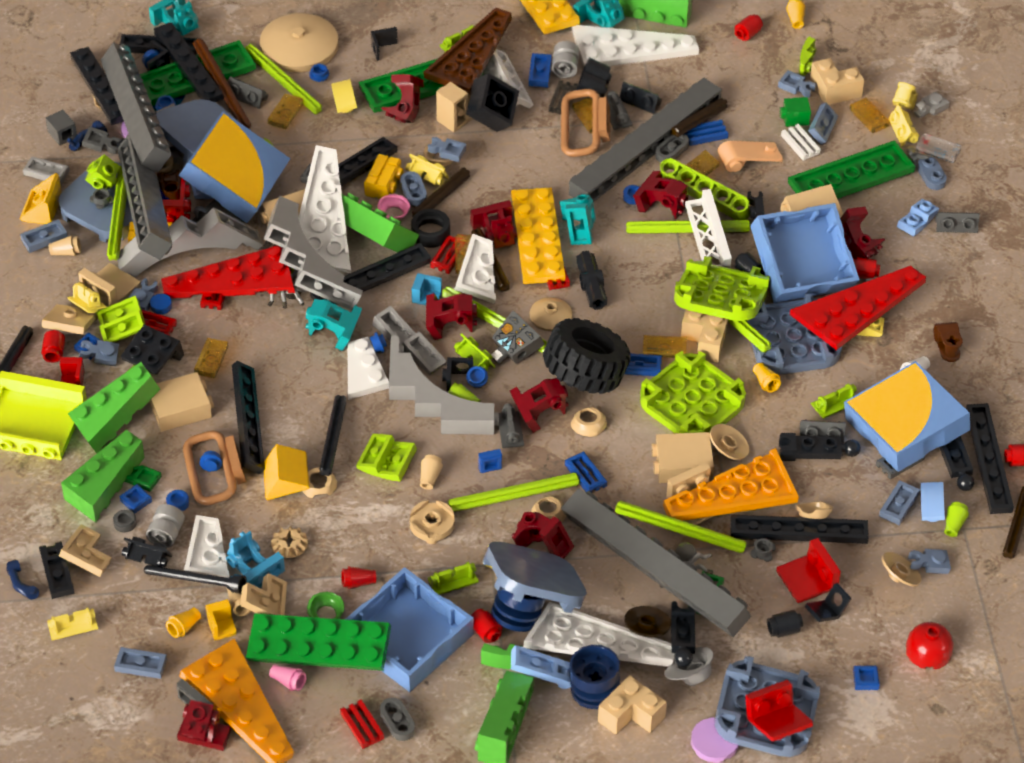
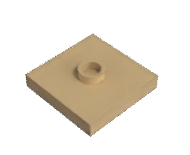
[42,304,98,335]

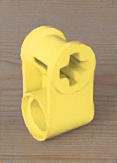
[893,82,918,110]

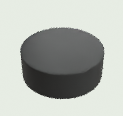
[113,510,137,533]

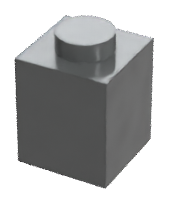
[45,110,77,146]

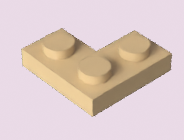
[59,524,112,577]
[240,573,287,615]

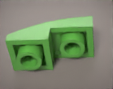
[481,643,523,669]

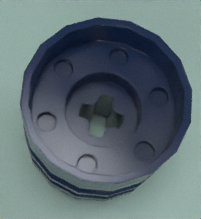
[491,590,546,632]
[569,645,620,709]

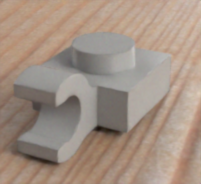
[914,92,950,118]

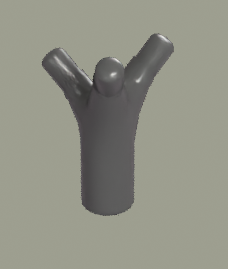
[907,147,930,168]

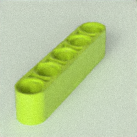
[660,158,750,220]

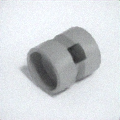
[552,41,579,79]
[146,504,185,548]

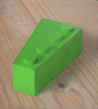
[619,0,692,28]
[341,192,419,252]
[68,362,160,453]
[61,430,145,523]
[475,670,534,763]

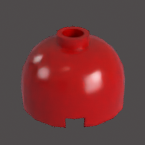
[906,622,954,670]

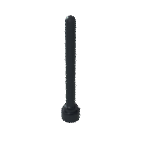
[144,565,247,594]

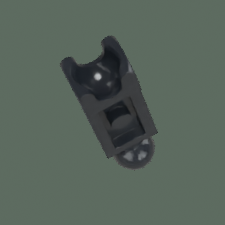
[779,433,861,461]
[939,436,975,491]
[671,601,695,667]

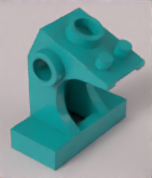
[149,0,199,36]
[573,0,625,28]
[560,194,596,245]
[306,299,362,351]

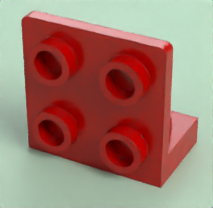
[162,178,191,224]
[776,538,841,603]
[745,680,813,741]

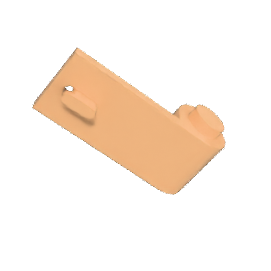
[718,141,783,172]

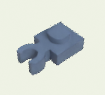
[778,70,816,98]
[428,137,466,162]
[129,278,158,311]
[79,340,119,366]
[908,549,951,574]

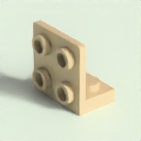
[78,263,141,307]
[667,462,714,525]

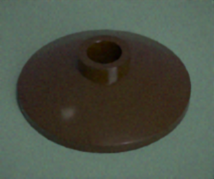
[624,606,671,637]

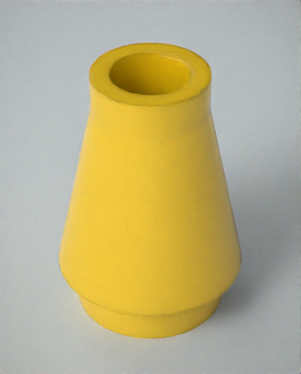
[786,0,805,29]
[753,363,781,393]
[166,607,201,638]

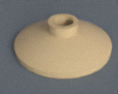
[530,297,572,331]
[710,424,749,460]
[882,552,922,587]

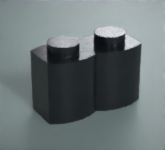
[576,57,612,101]

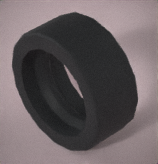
[411,209,450,248]

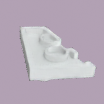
[454,234,496,304]
[348,337,389,400]
[184,515,230,578]

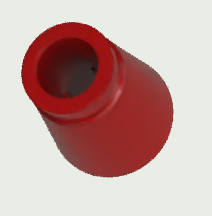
[341,566,376,589]

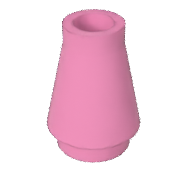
[269,664,306,691]

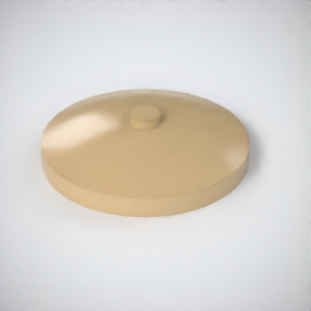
[260,13,338,72]

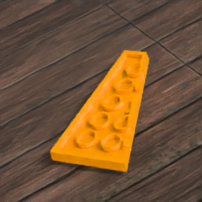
[663,448,799,521]
[180,638,294,763]

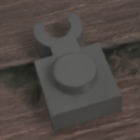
[82,126,120,154]

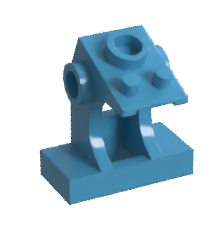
[226,531,285,588]

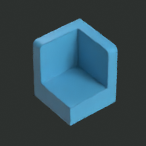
[412,273,442,305]

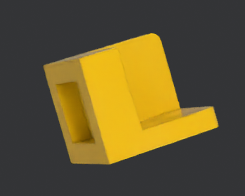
[205,599,237,641]

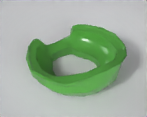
[307,592,345,619]

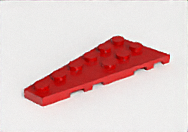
[161,246,296,299]
[790,265,926,350]

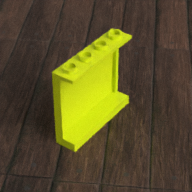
[0,371,87,460]

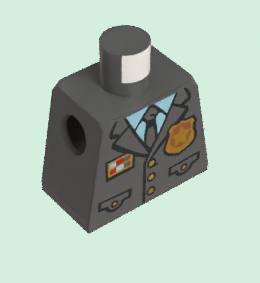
[491,310,545,364]

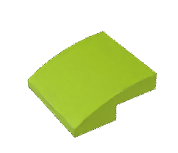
[96,295,145,343]
[356,433,417,482]

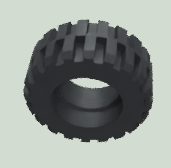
[543,318,631,394]

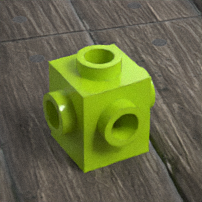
[85,154,120,189]

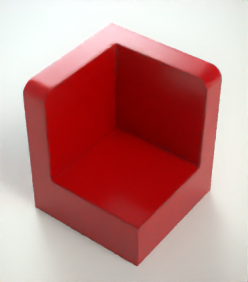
[60,357,85,386]

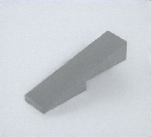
[372,306,447,375]

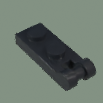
[39,541,75,599]

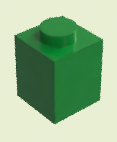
[780,97,811,127]

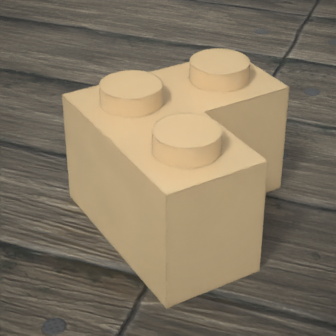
[810,58,864,105]
[436,82,473,132]
[681,310,729,363]
[598,675,667,735]

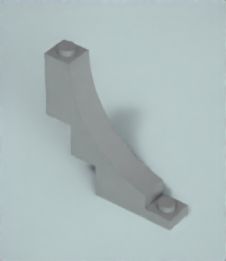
[264,196,363,310]
[117,207,263,277]
[389,336,499,435]

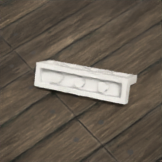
[484,49,534,108]
[685,189,732,268]

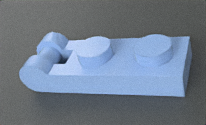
[511,645,571,689]

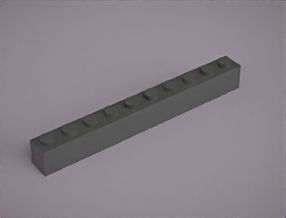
[101,42,172,173]
[569,78,722,202]
[118,134,172,260]
[561,488,751,637]

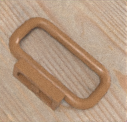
[561,89,611,157]
[183,430,246,506]

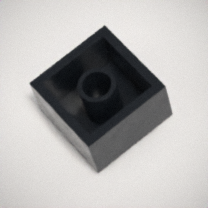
[466,73,519,132]

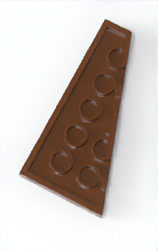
[423,8,512,95]

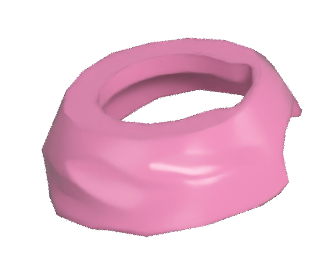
[377,194,410,220]

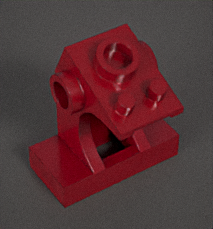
[381,74,424,123]
[633,171,689,219]
[470,200,517,249]
[840,206,885,259]
[426,293,477,340]
[510,378,569,433]
[512,512,575,559]
[177,700,231,751]

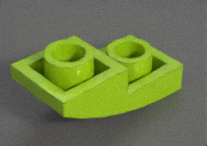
[799,37,817,77]

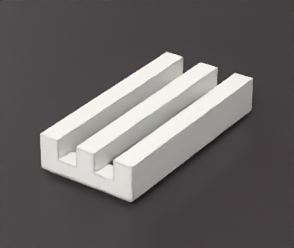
[781,124,821,160]

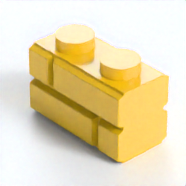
[364,154,404,199]

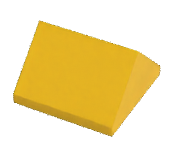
[20,173,62,224]
[264,444,310,500]

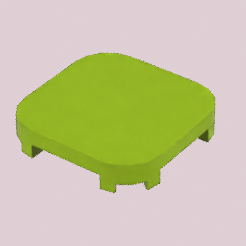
[674,256,769,321]
[640,351,746,434]

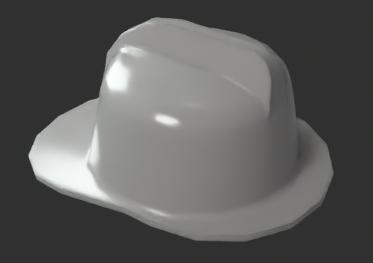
[664,647,714,686]

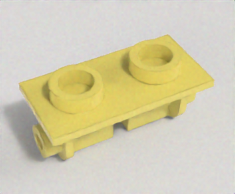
[889,104,919,146]
[405,154,449,186]
[68,282,106,313]
[47,607,98,641]

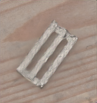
[549,80,578,114]

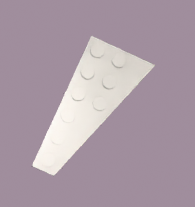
[572,25,699,68]
[298,145,351,273]
[523,602,675,667]

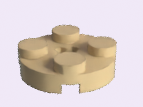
[409,500,455,544]

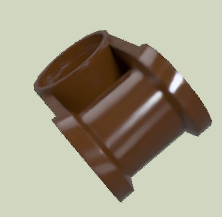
[159,170,181,200]
[933,322,963,362]

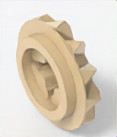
[271,526,308,558]

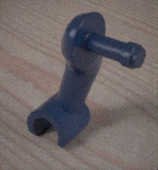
[67,120,107,151]
[6,560,39,600]

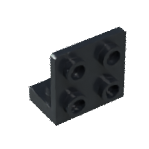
[121,324,184,375]

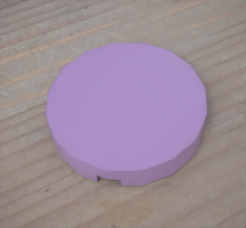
[691,717,738,763]

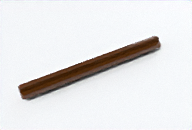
[193,38,251,129]

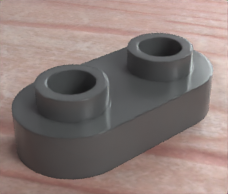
[655,134,689,162]
[380,698,415,741]

